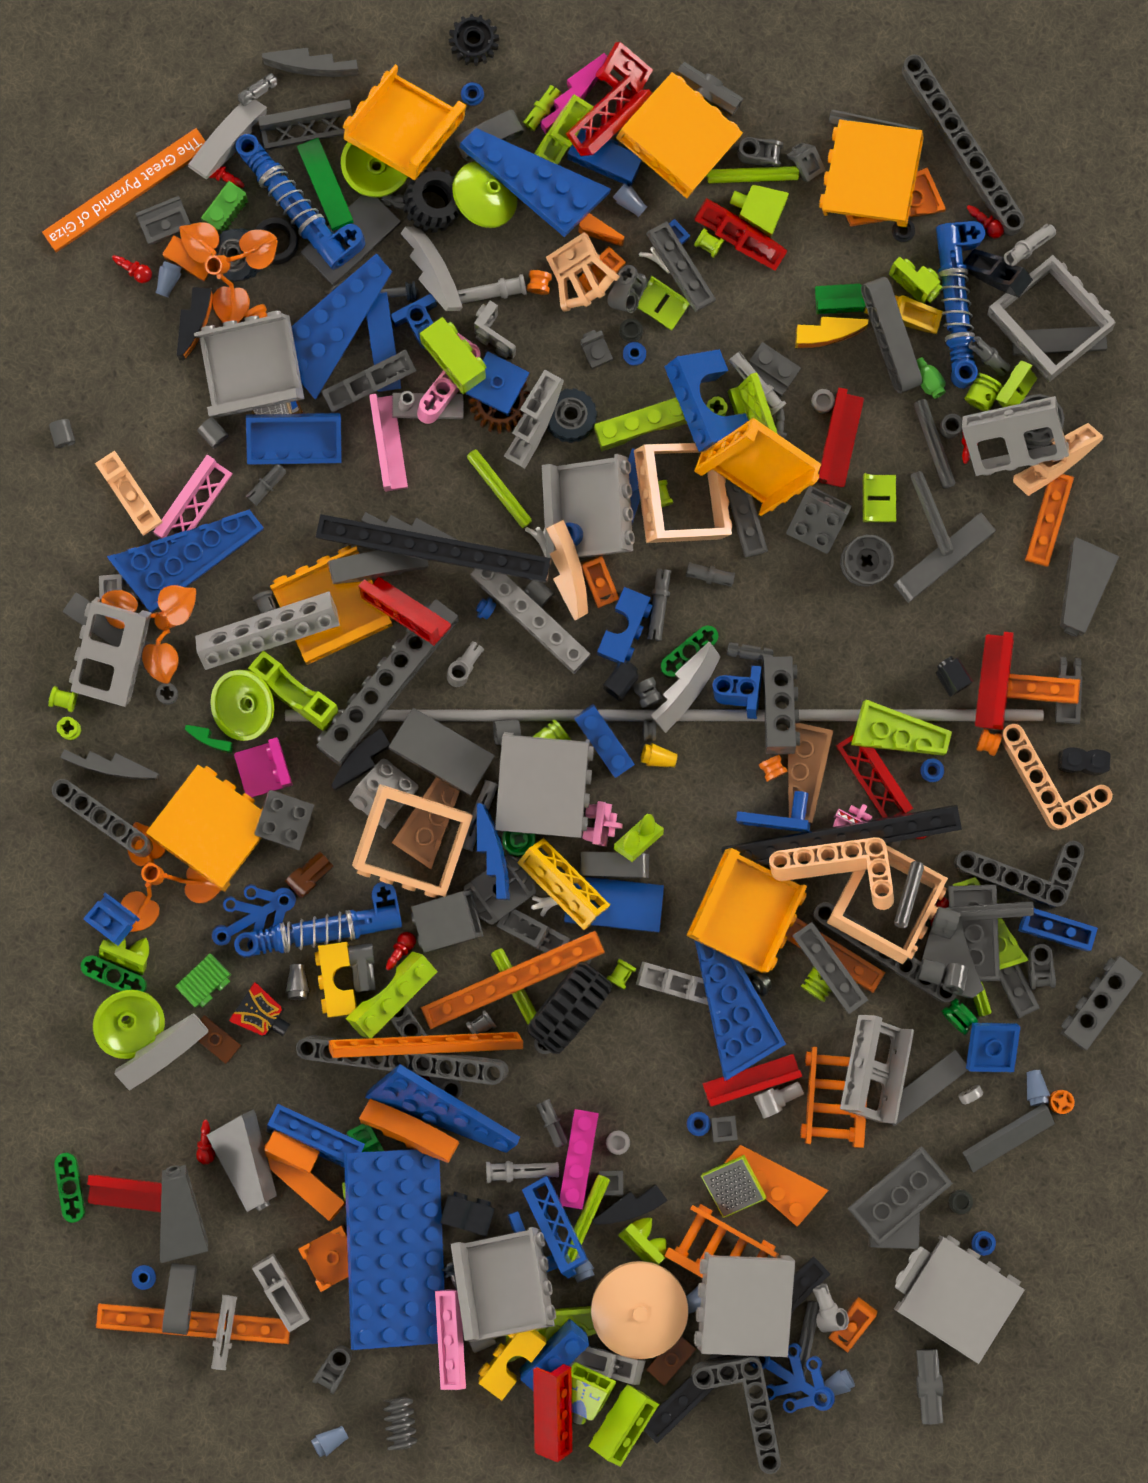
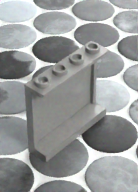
[194,311,304,418]
[542,454,635,559]
[495,732,594,838]
[451,1227,556,1342]
[894,1235,1025,1364]
[694,1252,795,1357]

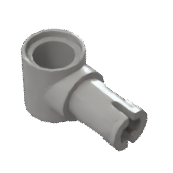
[447,641,484,687]
[754,1082,804,1119]
[813,1284,849,1333]

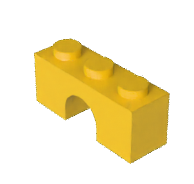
[315,942,357,1018]
[478,1330,546,1401]

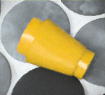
[641,743,677,767]

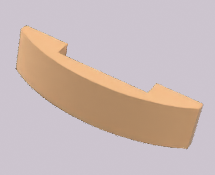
[95,451,163,536]

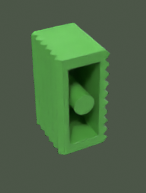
[201,181,248,234]
[175,954,231,1008]

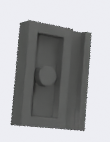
[136,196,190,246]
[749,342,801,397]

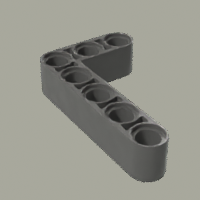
[954,841,1084,908]
[692,1355,781,1474]

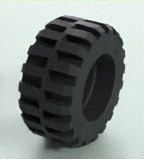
[526,962,612,1054]

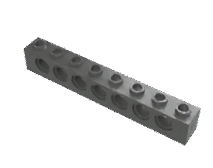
[317,599,459,767]

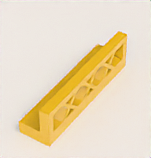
[518,838,610,930]

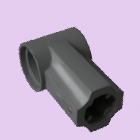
[348,943,376,992]

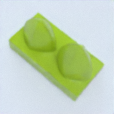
[614,814,664,862]
[99,938,149,975]
[618,1218,666,1265]

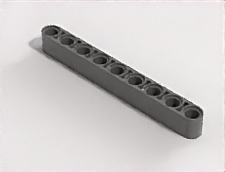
[902,54,1024,236]
[296,1035,509,1085]

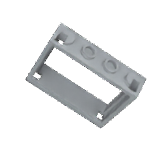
[987,255,1116,382]

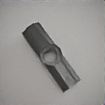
[676,62,743,116]
[916,1348,943,1425]

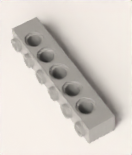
[471,569,590,674]
[195,591,340,670]

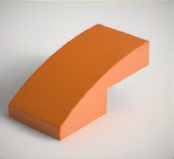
[579,247,626,293]

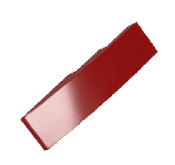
[694,198,787,270]

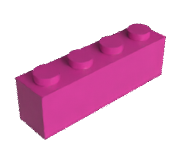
[560,1109,599,1209]

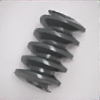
[383,1397,417,1450]

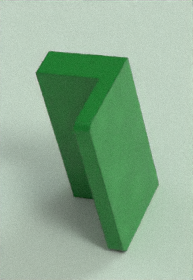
[815,284,865,314]

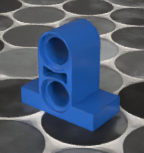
[390,294,437,349]
[713,666,762,719]

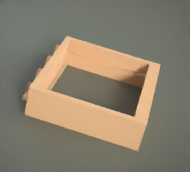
[634,443,732,543]
[352,784,473,899]
[827,845,948,964]

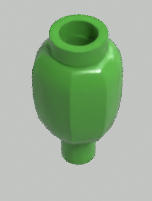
[916,357,946,399]

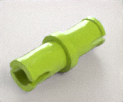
[523,85,562,131]

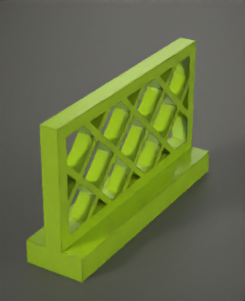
[727,372,778,434]

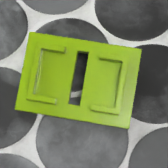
[637,276,690,331]
[996,361,1037,408]
[863,473,896,522]

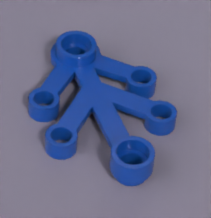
[212,884,296,950]
[750,1343,835,1413]

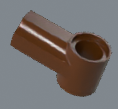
[285,851,334,899]

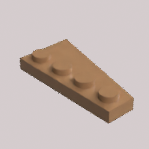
[787,723,834,824]
[391,777,460,869]

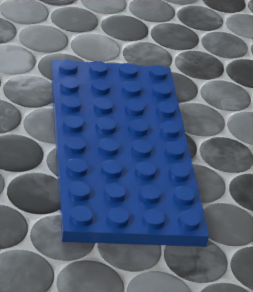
[344,1150,445,1350]

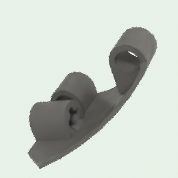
[918,907,984,999]

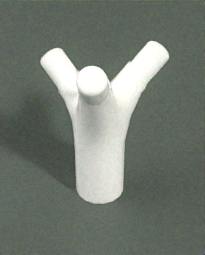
[639,247,670,274]
[525,527,546,557]
[532,896,558,917]

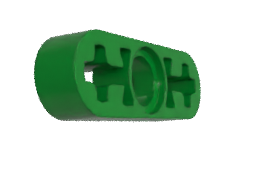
[661,625,718,678]
[81,955,147,992]
[54,1153,85,1223]

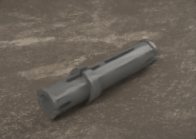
[647,569,672,641]

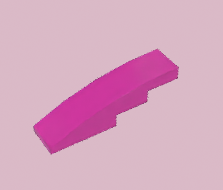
[541,53,607,134]

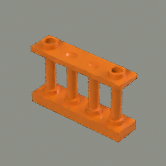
[801,1047,867,1148]
[664,1204,779,1278]

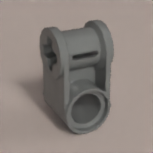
[737,137,783,167]
[608,265,648,313]
[1028,944,1056,990]
[312,1345,352,1394]

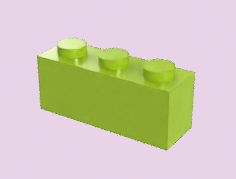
[420,317,487,394]
[589,1384,659,1467]

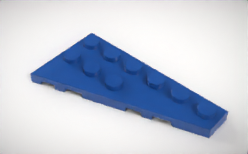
[460,128,611,237]
[291,253,392,400]
[107,509,264,613]
[695,940,786,1081]
[365,1064,520,1153]

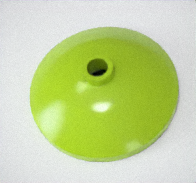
[341,142,408,197]
[452,161,517,228]
[211,670,274,741]
[93,990,165,1059]

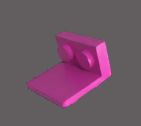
[234,737,293,798]

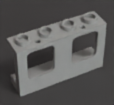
[962,396,1069,476]
[69,597,151,707]
[840,1015,914,1124]

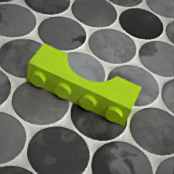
[594,398,687,451]
[248,651,339,731]
[346,952,438,1038]

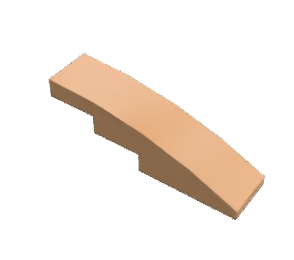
[1013,423,1103,496]
[546,520,588,620]

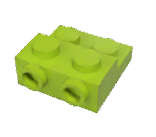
[889,256,943,304]

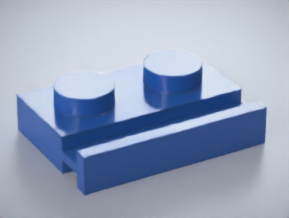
[84,892,140,946]

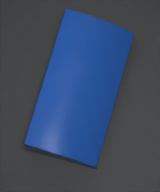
[246,413,341,464]
[564,877,664,933]

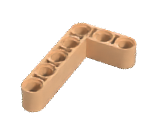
[1001,724,1112,830]
[769,838,894,910]

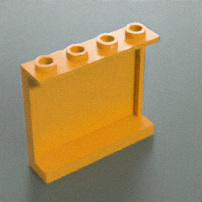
[343,64,466,180]
[616,72,743,199]
[819,119,924,227]
[694,418,821,516]
[270,546,393,665]
[146,765,263,892]
[686,848,807,973]

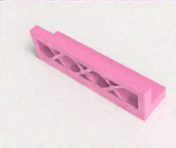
[369,394,408,492]
[153,455,232,539]
[435,1289,466,1390]

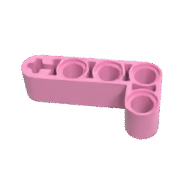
[417,333,480,424]

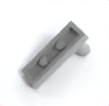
[392,391,463,419]

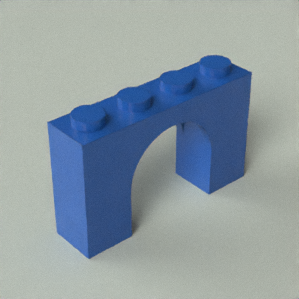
[665,349,749,452]

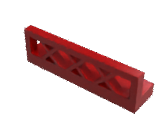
[566,75,653,156]
[836,734,913,818]
[702,1054,802,1107]

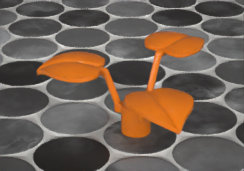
[179,222,278,323]
[101,585,196,684]
[121,822,221,932]

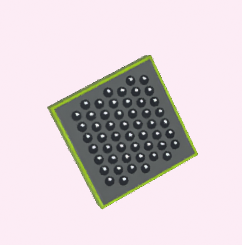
[701,1155,766,1218]

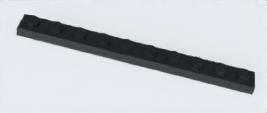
[316,514,552,583]
[721,805,962,866]
[644,1256,830,1444]

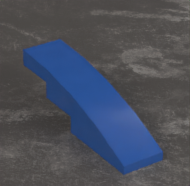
[367,292,401,392]
[477,803,510,900]

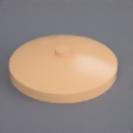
[591,1261,688,1359]

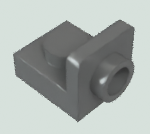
[787,143,826,182]
[580,330,613,369]

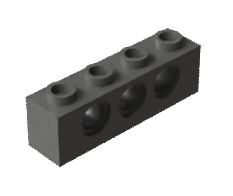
[763,656,800,754]
[1061,956,1143,1050]

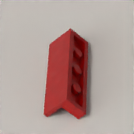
[817,388,864,488]
[358,577,451,646]
[975,632,1014,730]
[87,1175,162,1212]
[533,1364,573,1462]

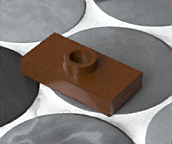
[198,1015,242,1064]
[646,1336,696,1386]

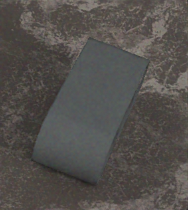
[454,110,524,161]
[580,852,650,878]
[162,1263,197,1335]

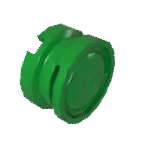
[502,831,535,857]
[941,998,978,1035]

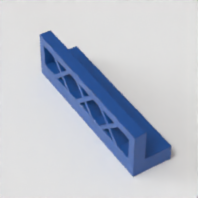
[266,1104,365,1167]
[522,1176,589,1278]

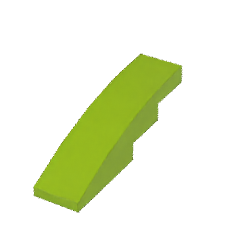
[534,94,593,165]

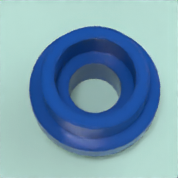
[461,82,484,106]
[623,342,646,366]
[476,597,496,620]
[920,759,944,782]
[687,1112,711,1136]
[971,1231,996,1256]
[132,1265,156,1290]

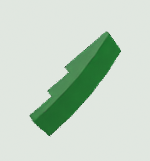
[297,138,354,231]

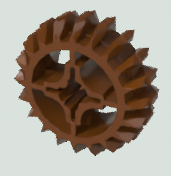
[469,382,531,434]

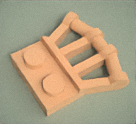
[546,233,620,312]

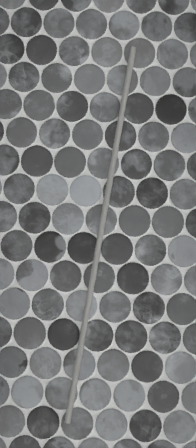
[285,709,1044,721]

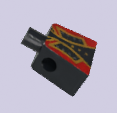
[229,982,291,1037]

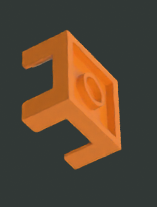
[298,1225,348,1292]

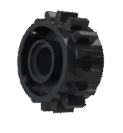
[448,14,499,66]

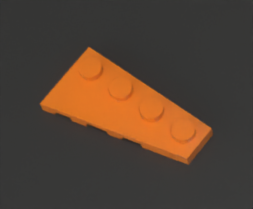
[846,168,946,226]
[724,1145,829,1227]

